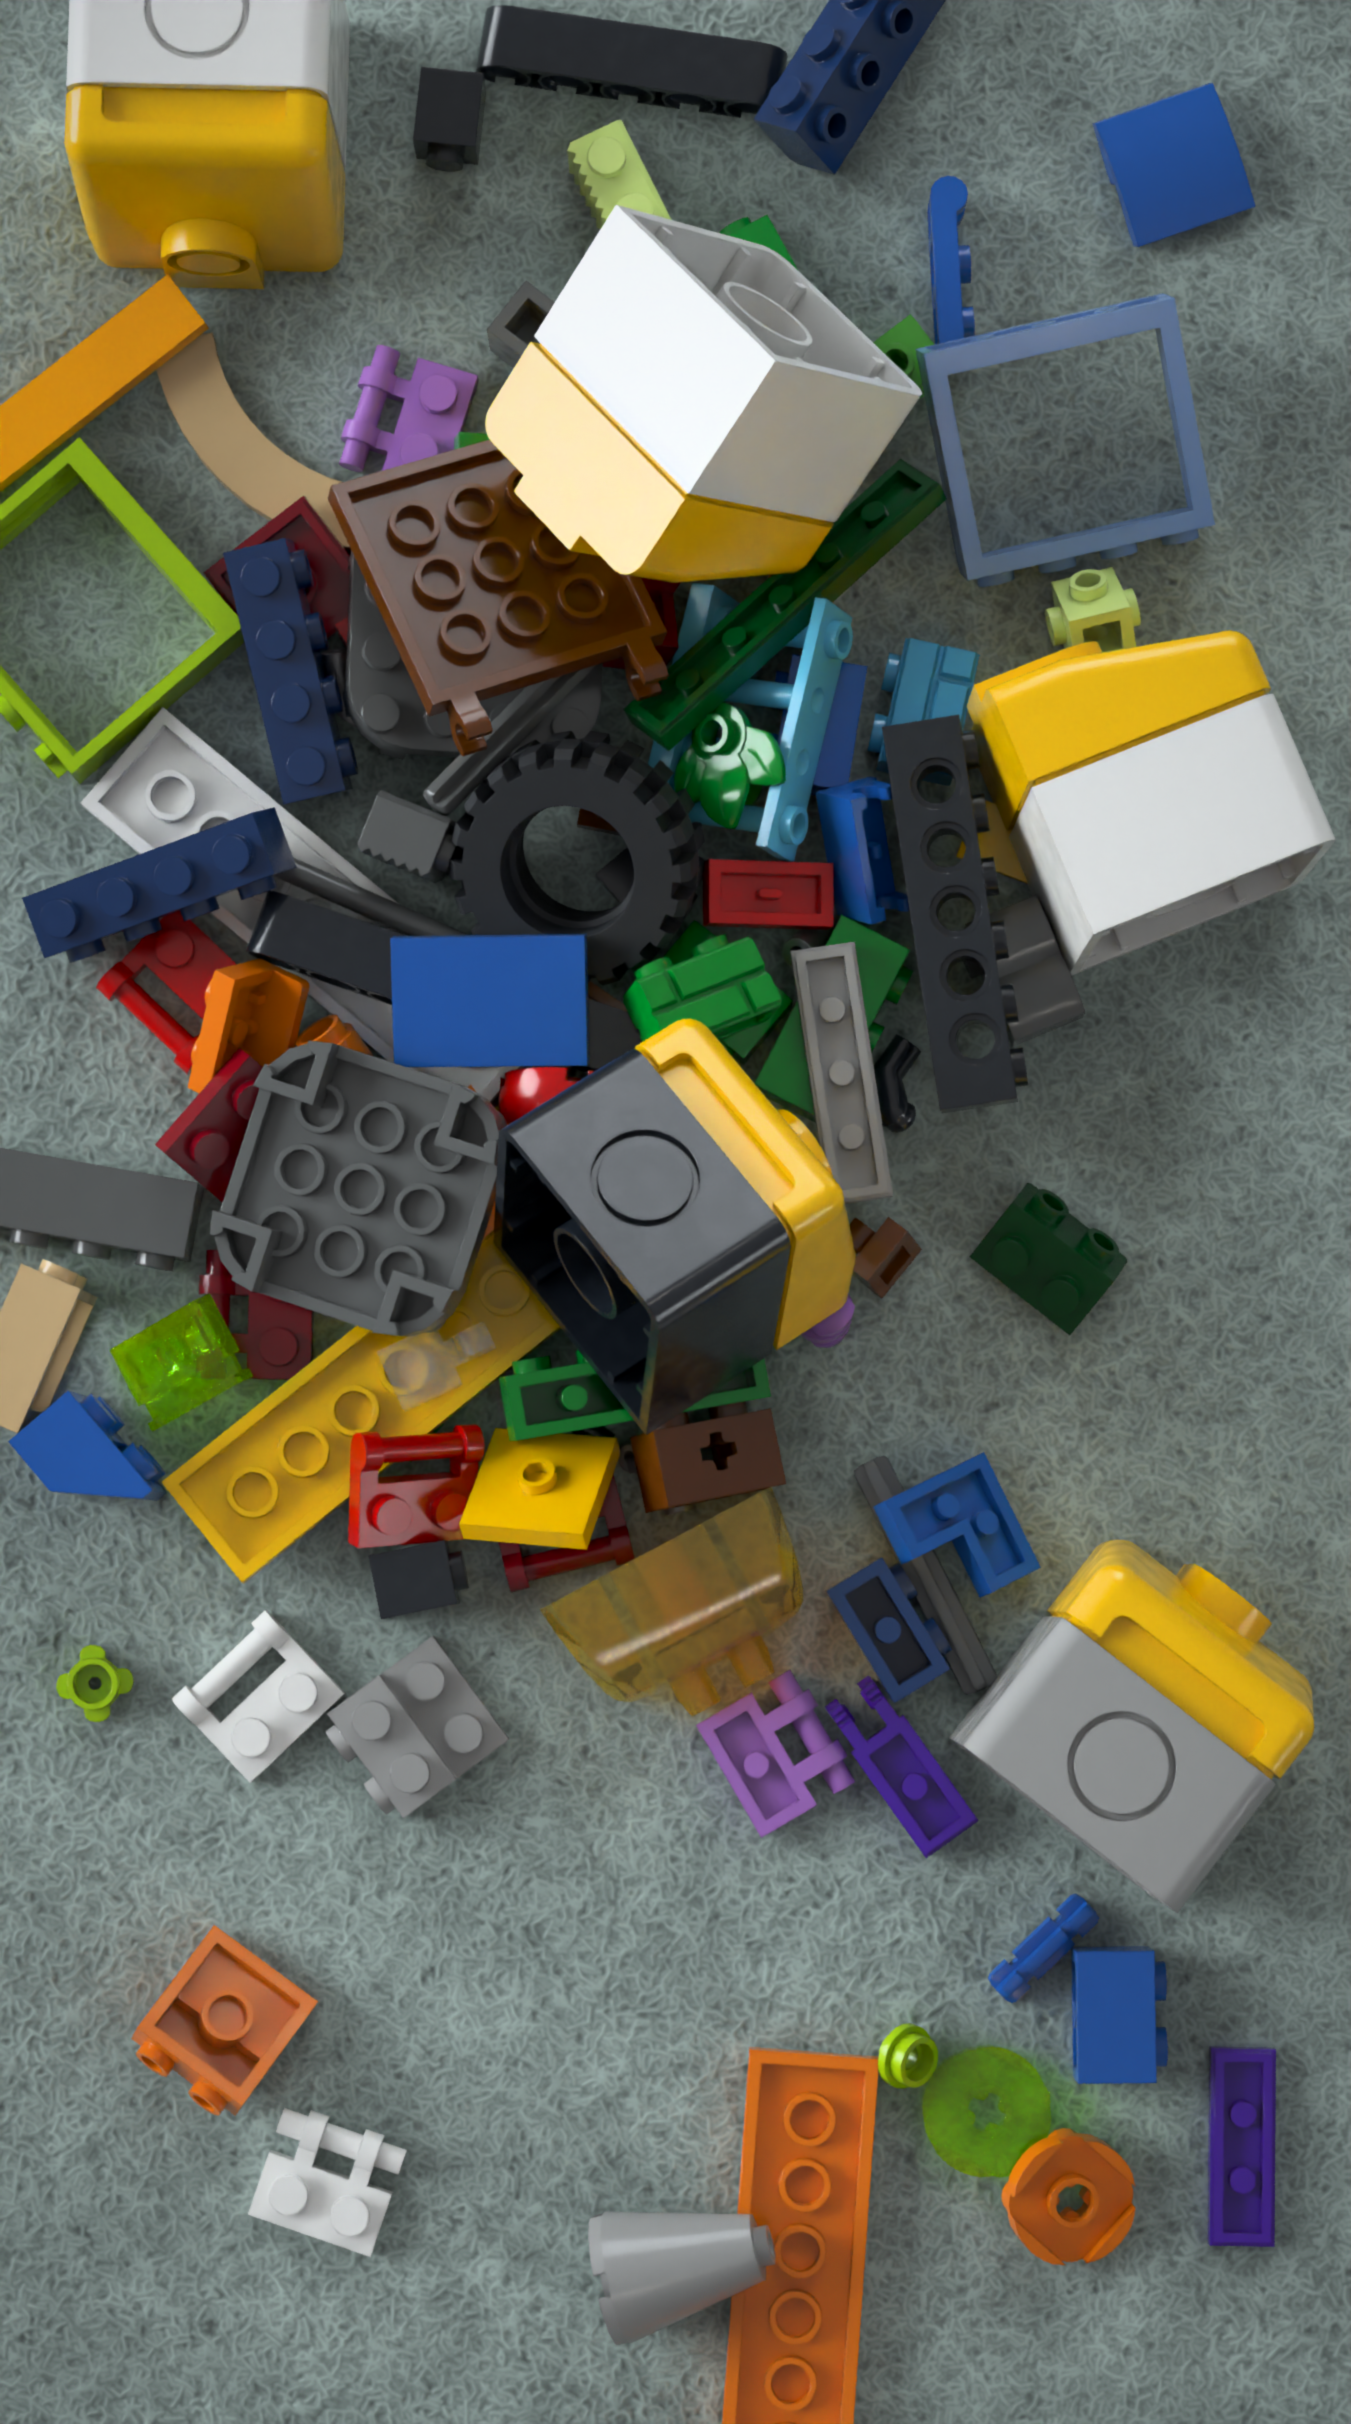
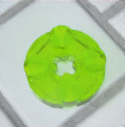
[921,2045,1052,2177]

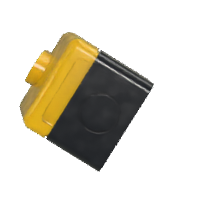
[493,1019,856,1435]

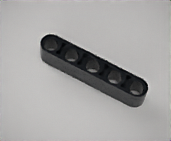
[476,5,788,118]

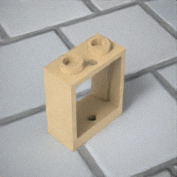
[0,1259,98,1433]

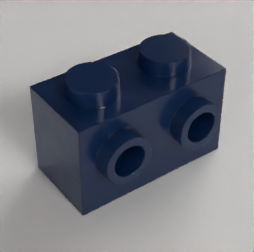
[825,1557,952,1703]

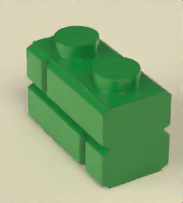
[623,935,782,1042]

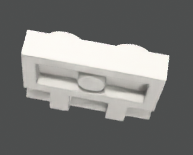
[248,2108,407,2257]

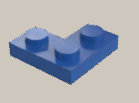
[873,1452,1041,1598]

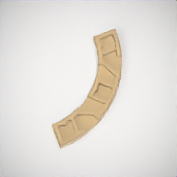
[156,333,351,550]

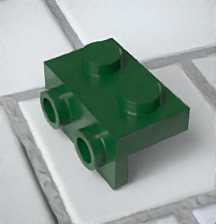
[969,1183,1128,1336]

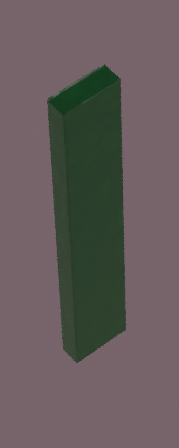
[623,458,947,751]

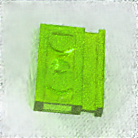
[110,1293,253,1432]

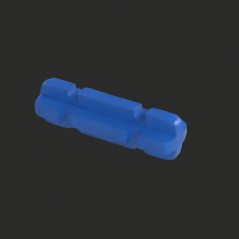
[988,1893,1099,2003]

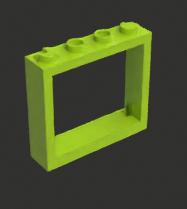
[0,437,244,784]

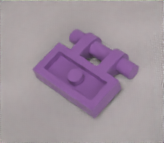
[339,345,479,472]
[696,1670,855,1838]

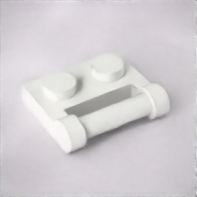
[172,1610,345,1783]

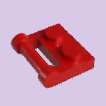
[96,911,236,1075]
[348,1424,485,1549]

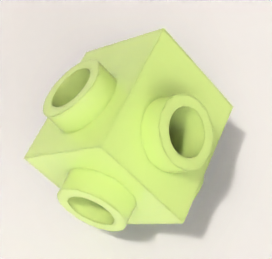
[1045,567,1141,653]

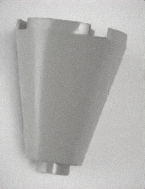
[588,2211,776,2345]

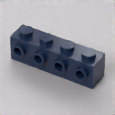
[753,0,946,175]
[223,538,358,805]
[22,807,297,963]

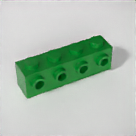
[499,1351,771,1441]

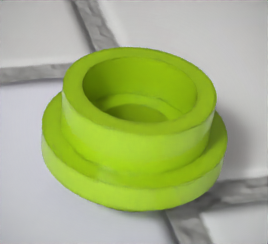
[878,2023,938,2089]

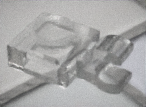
[377,1322,496,1412]

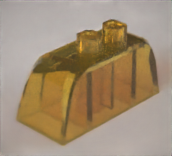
[540,1487,803,1716]

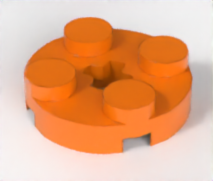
[1001,2128,1136,2265]

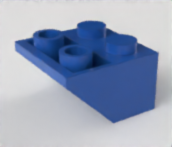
[8,1390,167,1501]

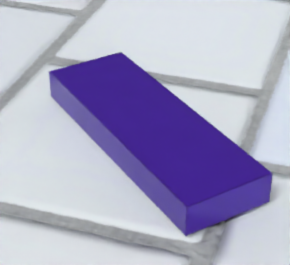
[1208,2046,1276,2247]

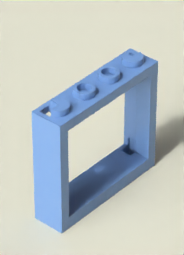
[915,293,1215,587]

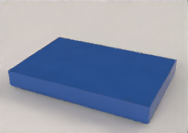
[390,934,590,1067]

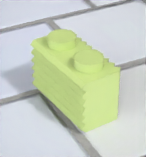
[567,120,672,229]

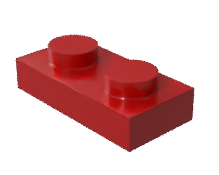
[703,859,834,930]

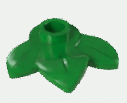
[674,703,786,829]

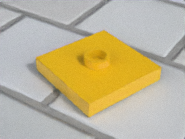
[459,1428,620,1550]

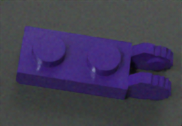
[825,1675,978,1858]

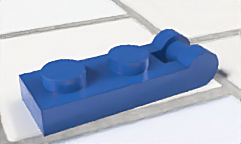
[927,176,975,344]

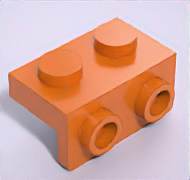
[187,958,310,1093]

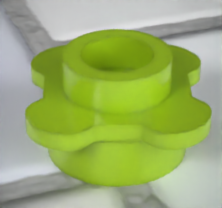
[56,1645,134,1722]

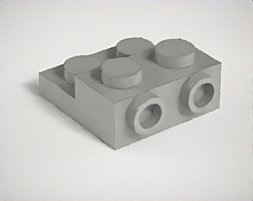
[325,1636,509,1819]

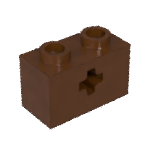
[630,1401,786,1513]

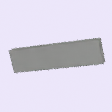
[790,942,893,1204]

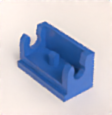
[816,776,910,925]

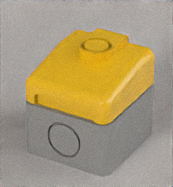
[949,1540,1315,1914]

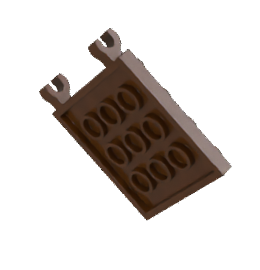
[328,439,669,757]

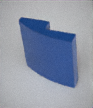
[1092,83,1256,247]

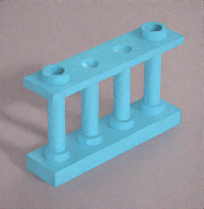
[648,583,853,862]

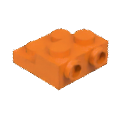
[131,1925,318,2116]

